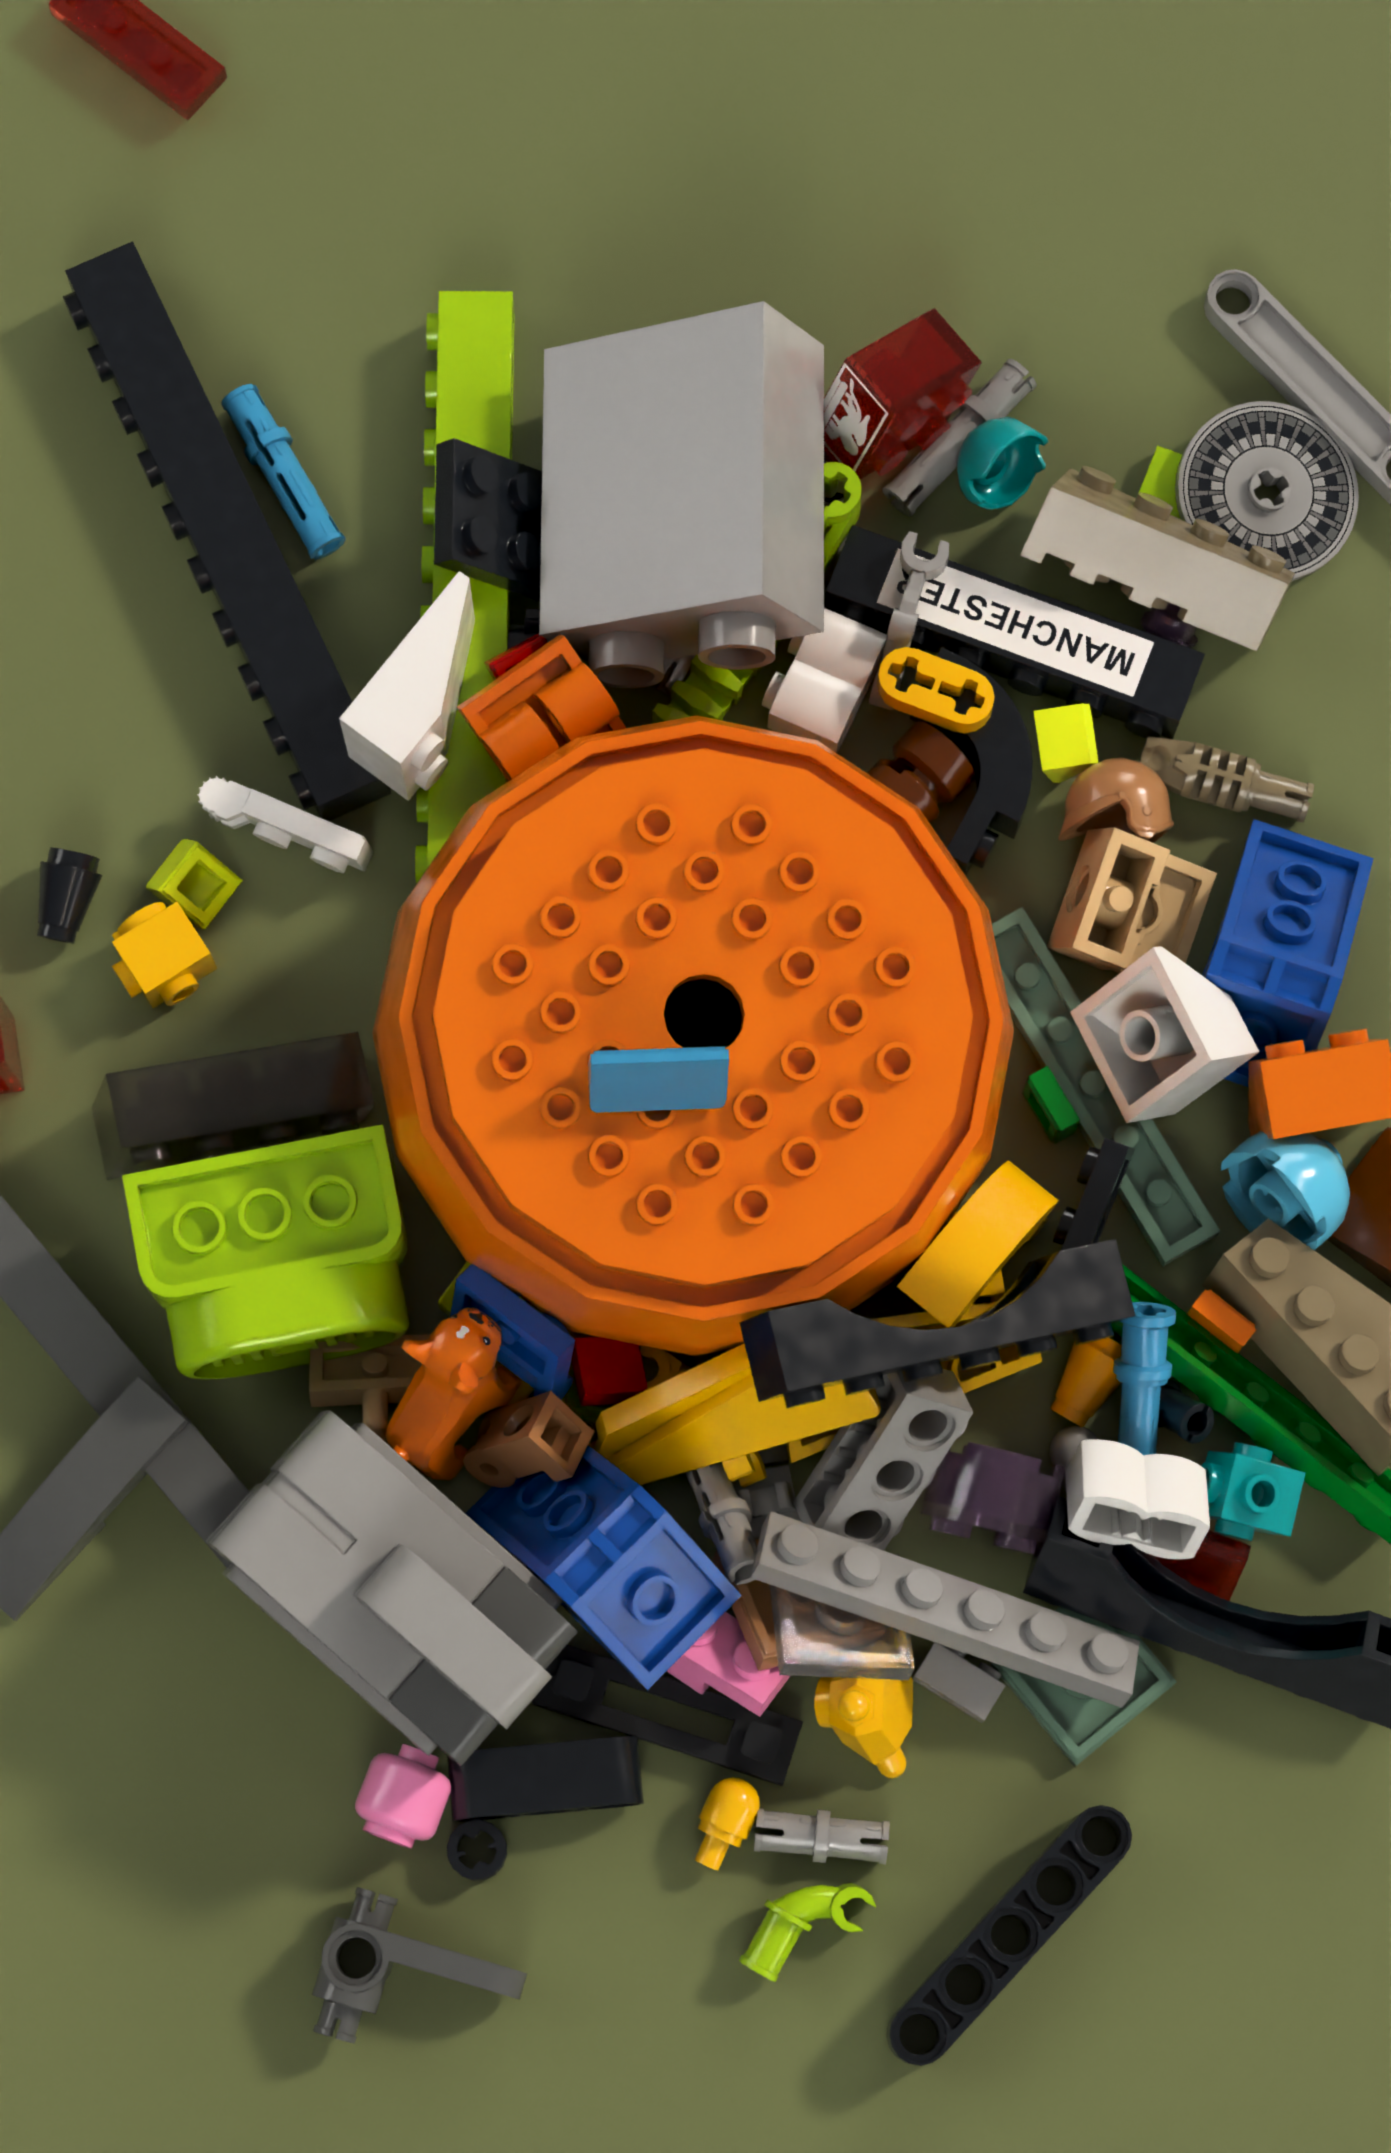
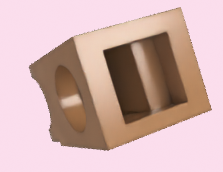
[463,1391,595,1488]

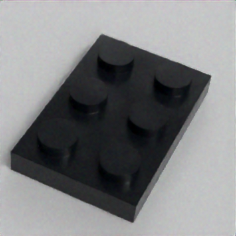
[434,438,542,601]

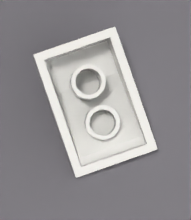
[339,571,475,801]

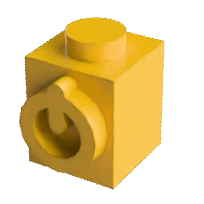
[111,902,217,1009]

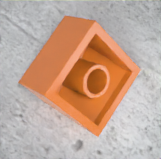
[1248,1028,1391,1139]

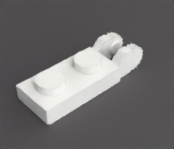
[197,776,374,873]

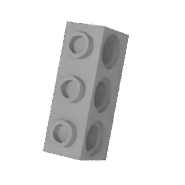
[793,1369,973,1551]

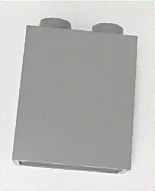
[539,301,824,688]

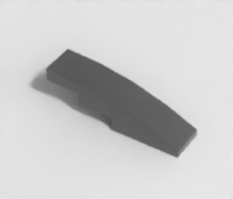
[0,1376,189,1621]

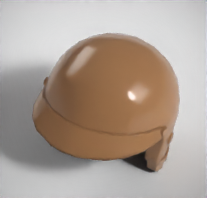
[1058,758,1174,843]

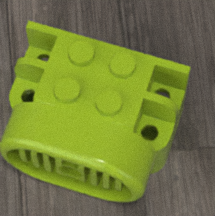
[122,1124,409,1380]

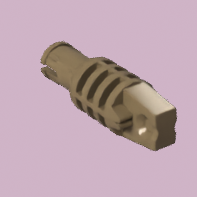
[1139,736,1314,823]

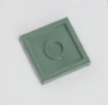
[991,1607,1177,1767]

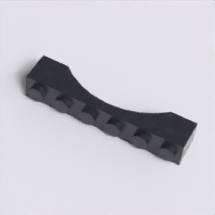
[740,1239,1135,1409]
[1023,1496,1391,1729]

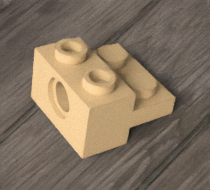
[1047,827,1217,973]

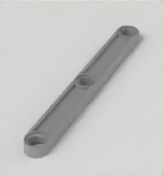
[1204,269,1391,505]

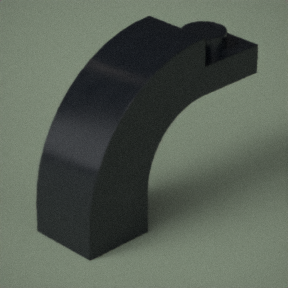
[910,647,1033,876]

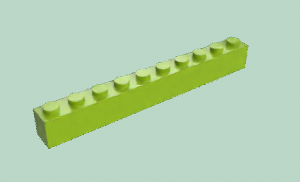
[415,291,515,883]

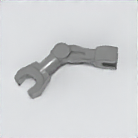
[868,531,949,710]

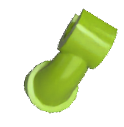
[739,1883,876,1982]

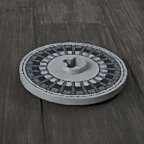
[1175,401,1359,581]

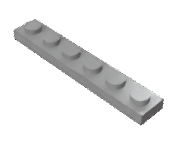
[751,1511,1140,1708]

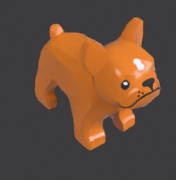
[384,1308,521,1480]

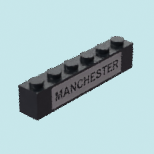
[824,525,1205,739]

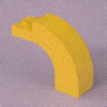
[897,1160,1059,1328]

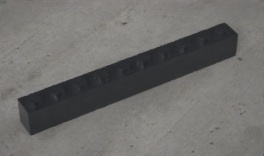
[63,241,391,821]

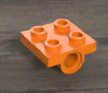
[456,634,626,782]

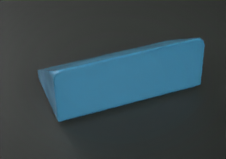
[588,1046,729,1113]

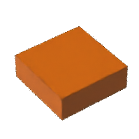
[1186,1289,1257,1354]

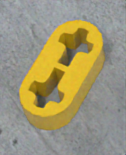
[877,647,995,734]

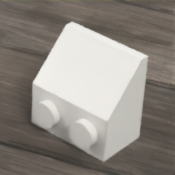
[1070,946,1259,1123]

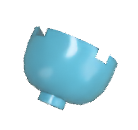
[1220,1131,1350,1251]

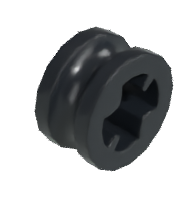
[447,1819,507,1881]

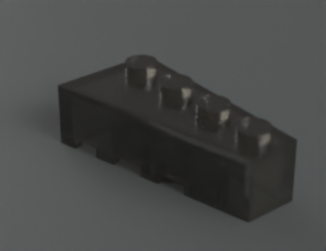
[92,1032,375,1180]

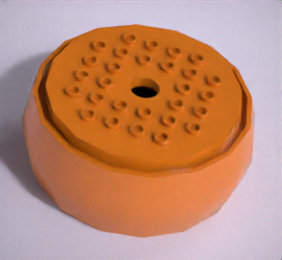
[372,715,1014,1356]

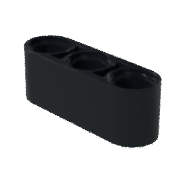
[447,1736,644,1822]

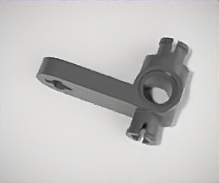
[312,1887,528,2044]

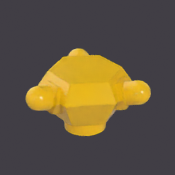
[814,1628,913,1778]

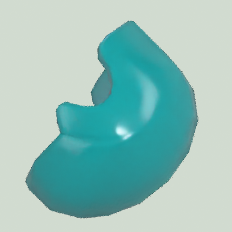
[957,417,1049,510]

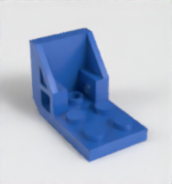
[1202,819,1374,1087]
[466,1445,742,1690]

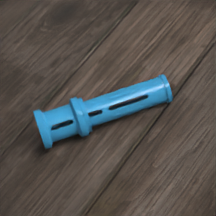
[1113,1302,1176,1455]

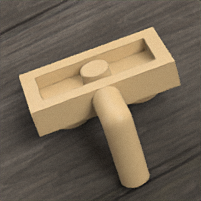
[309,1334,431,1446]

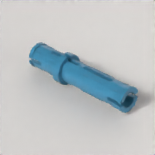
[221,384,346,560]

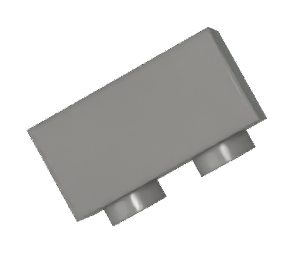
[913,1643,1006,1723]

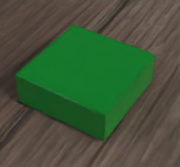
[1022,1065,1080,1144]

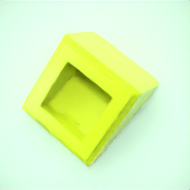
[146,839,243,930]

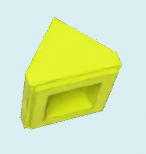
[1033,703,1098,783]

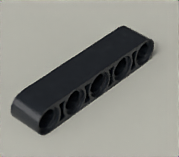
[886,1805,1132,2066]

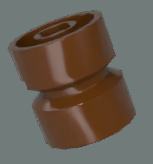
[867,721,976,825]

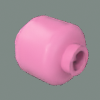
[355,1744,451,1849]

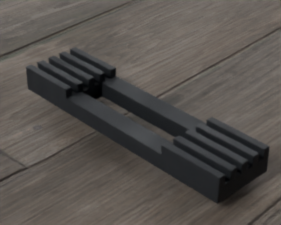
[532,1645,803,1786]

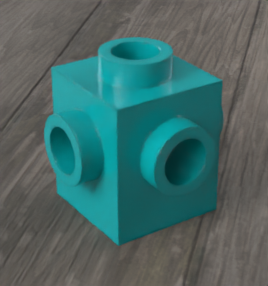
[1201,1442,1305,1541]

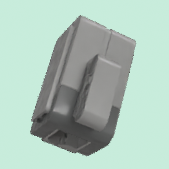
[206,1410,578,1766]

